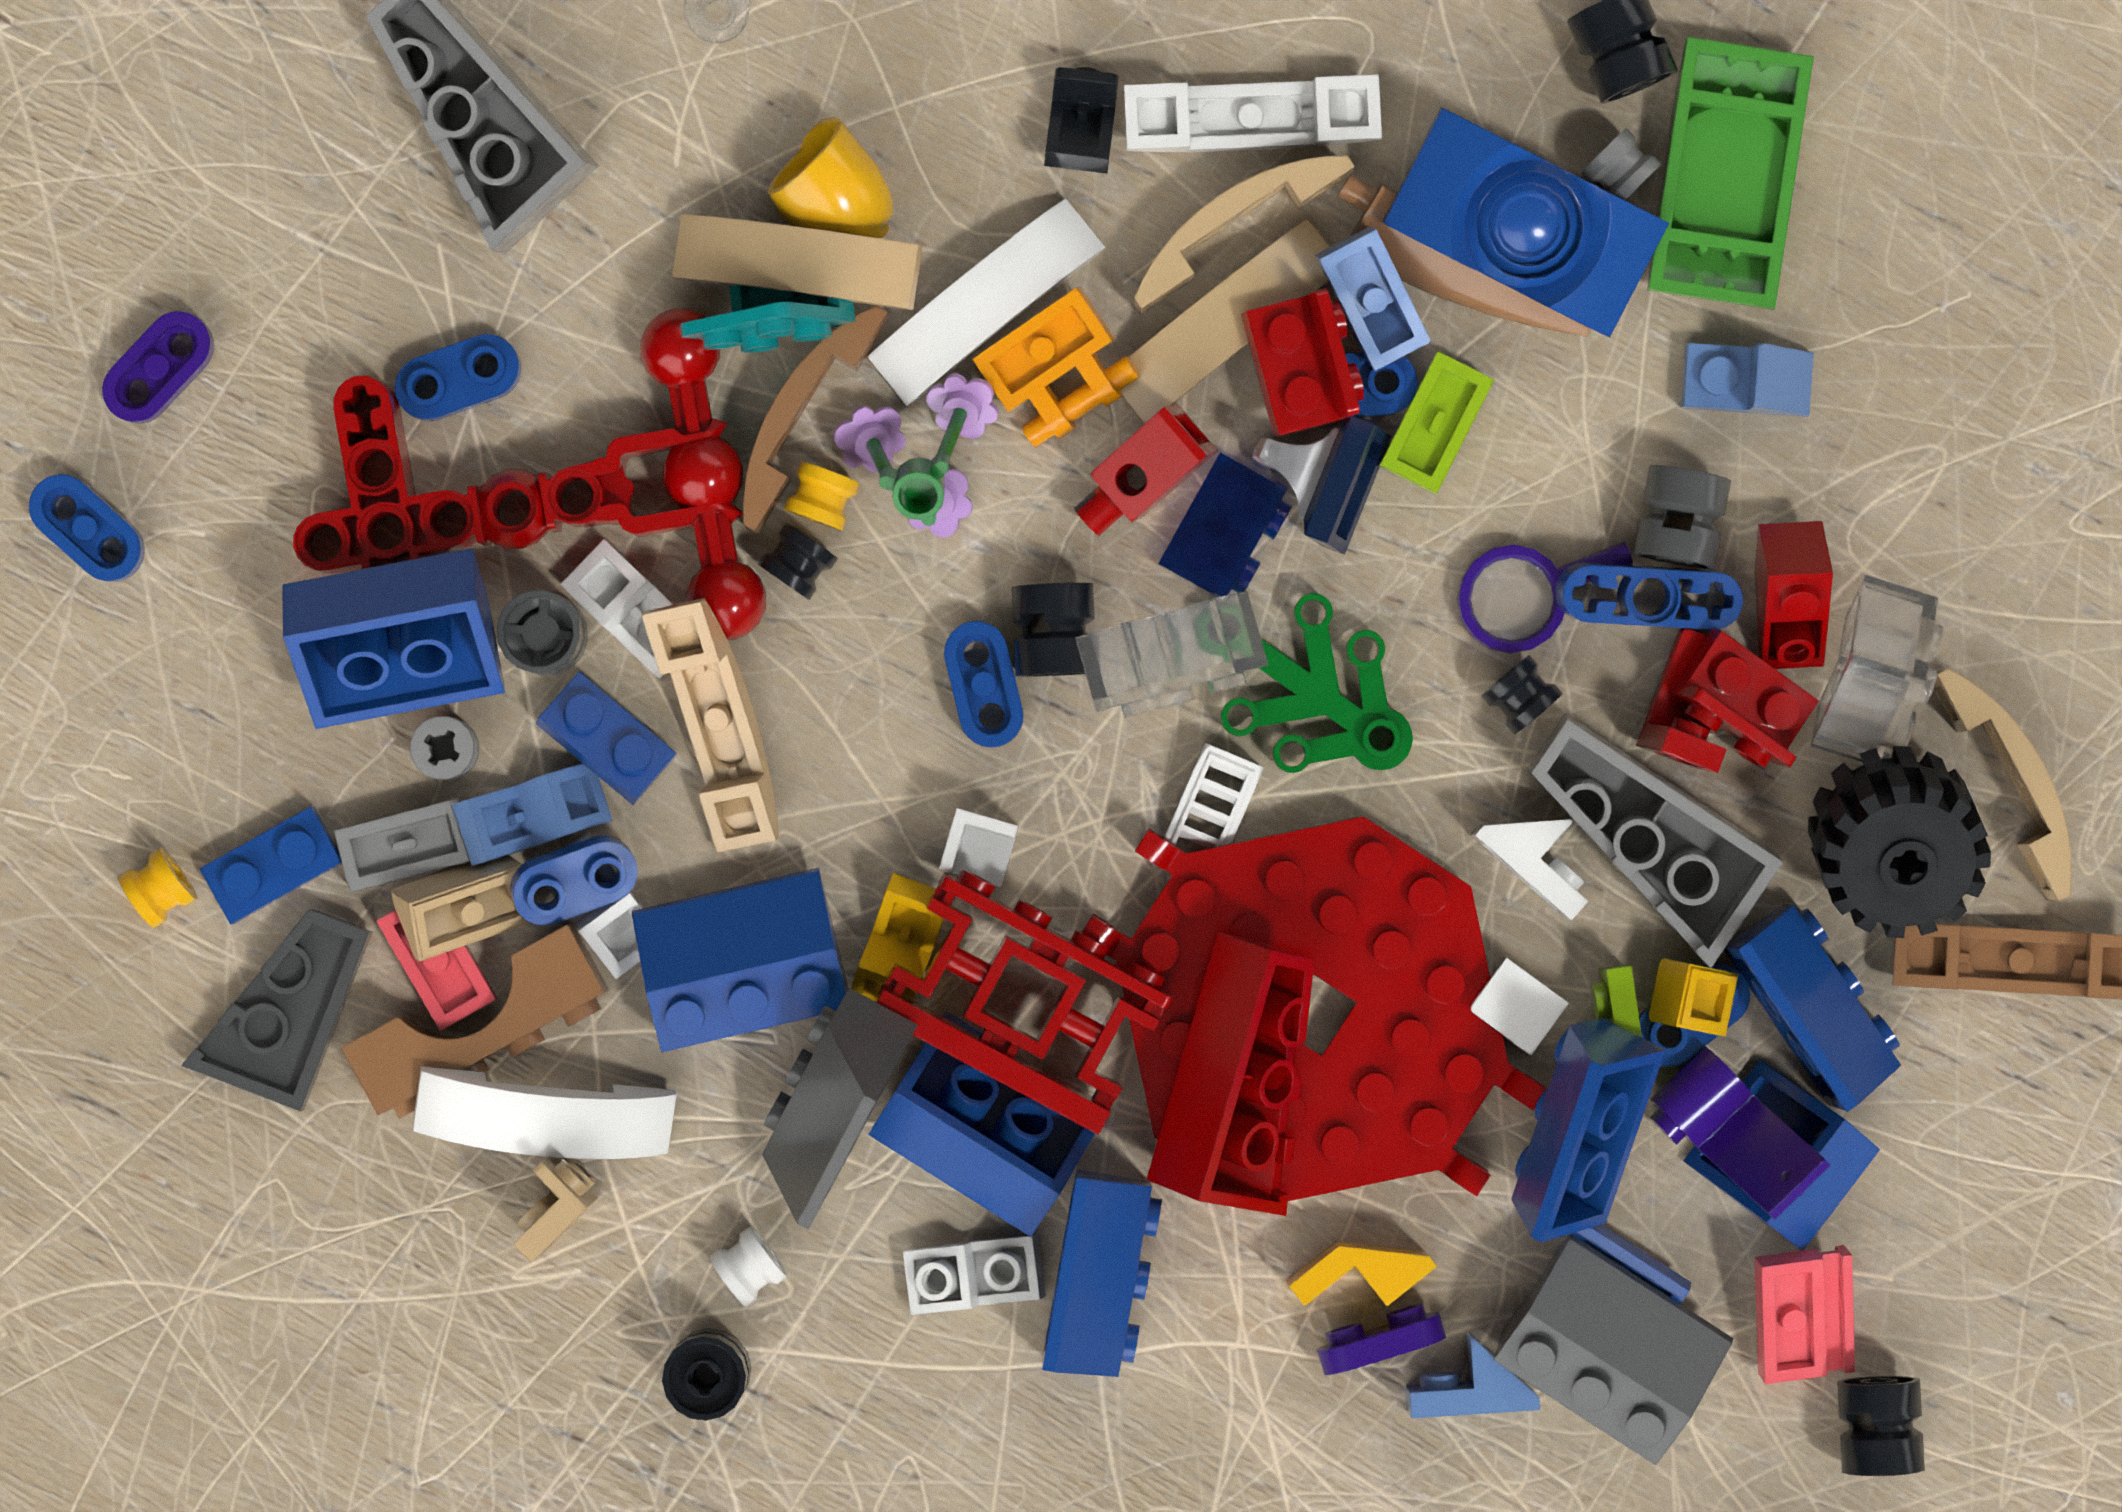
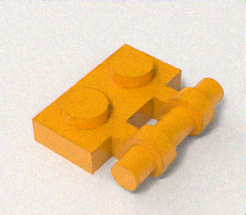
[972,286,1140,447]

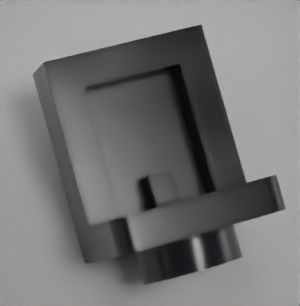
[1044,67,1119,174]

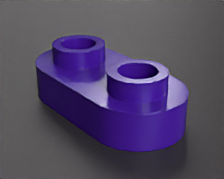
[102,311,214,424]
[1316,1304,1446,1375]

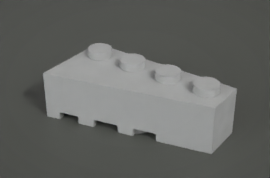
[366,0,599,252]
[1529,713,1783,969]

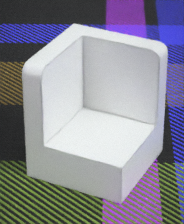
[939,808,1019,887]
[1470,956,1569,1055]

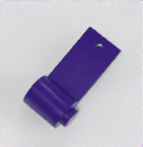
[1649,1046,1831,1220]

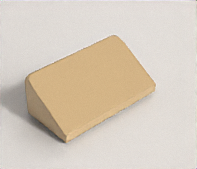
[391,855,530,962]

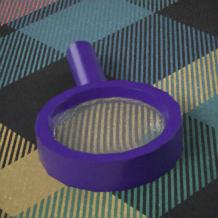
[1457,542,1633,654]

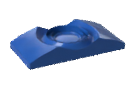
[1382,107,1669,338]

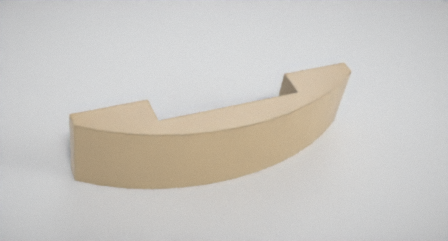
[1133,156,1355,315]
[672,214,923,310]
[1121,219,1329,424]
[641,598,779,853]
[1927,668,2072,901]

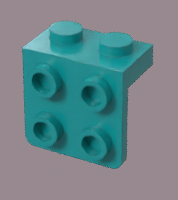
[680,285,856,353]

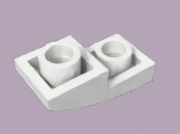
[903,1233,1046,1315]

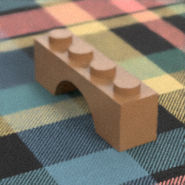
[341,924,610,1119]

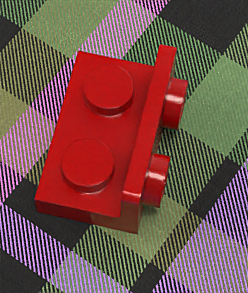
[1241,288,1364,438]
[1671,629,1819,769]

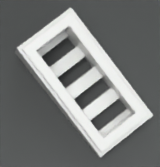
[1164,743,1264,848]

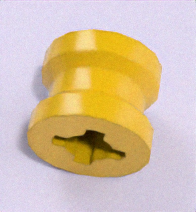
[784,461,860,531]
[118,847,198,928]

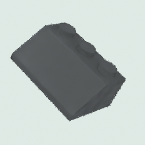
[762,988,918,1230]
[1493,1234,1733,1465]

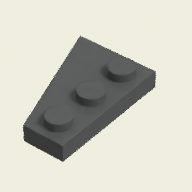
[181,909,373,1111]

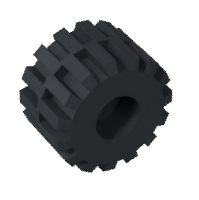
[1808,746,1991,938]

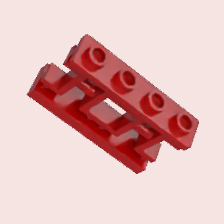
[874,868,1173,1135]

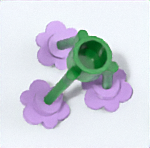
[833,373,999,538]

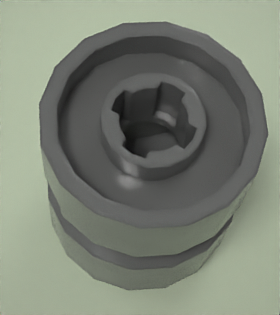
[1633,465,1731,569]
[497,590,588,676]

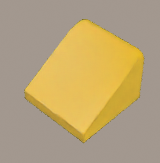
[1649,958,1739,1037]

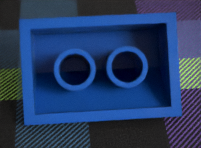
[282,548,505,729]
[632,867,848,1053]
[1724,904,1901,1112]
[868,1011,1095,1237]
[1511,1018,1665,1243]
[1042,1169,1162,1377]

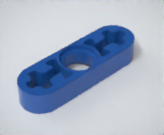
[1555,563,1743,630]

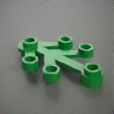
[1198,593,1413,773]

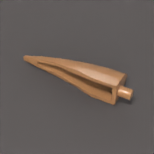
[1338,174,1591,337]

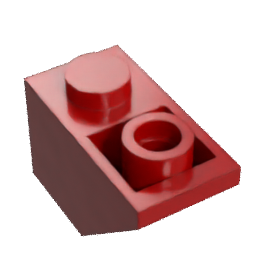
[1754,521,1833,669]

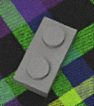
[334,798,470,893]

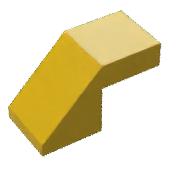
[850,873,944,1001]
[1286,1241,1437,1306]

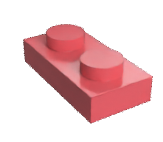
[376,910,498,1032]

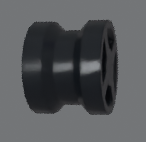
[758,522,838,600]
[1481,655,1563,735]

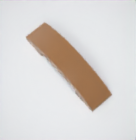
[743,305,890,535]
[1892,924,2122,1000]

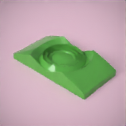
[1647,37,1814,310]

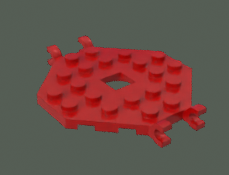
[1082,815,1547,1201]

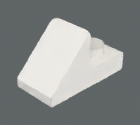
[1471,819,1588,921]

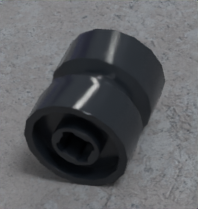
[1567,0,1678,104]
[1012,583,1097,677]
[662,1328,751,1421]
[1837,1376,1925,1476]

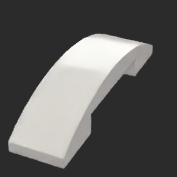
[1123,74,1382,152]
[867,198,1105,407]
[413,1067,677,1159]

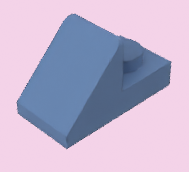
[1315,225,1431,371]
[1681,343,1814,417]
[1406,1331,1540,1419]

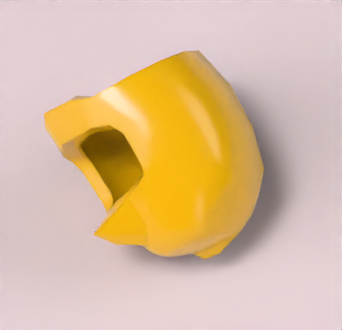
[767,117,893,239]

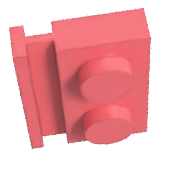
[1754,1245,1855,1384]

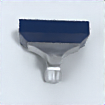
[1252,416,1392,555]

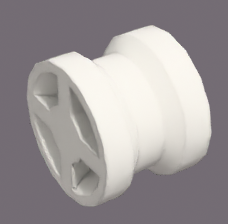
[709,1225,788,1307]

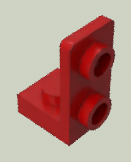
[1636,628,1727,773]

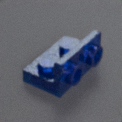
[1158,452,1292,602]

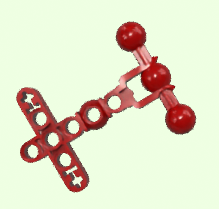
[293,308,766,640]

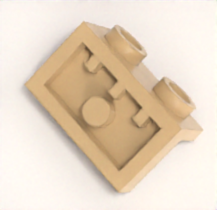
[513,1157,599,1263]

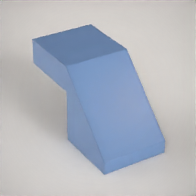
[452,763,613,866]

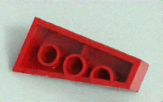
[1146,932,1315,1216]

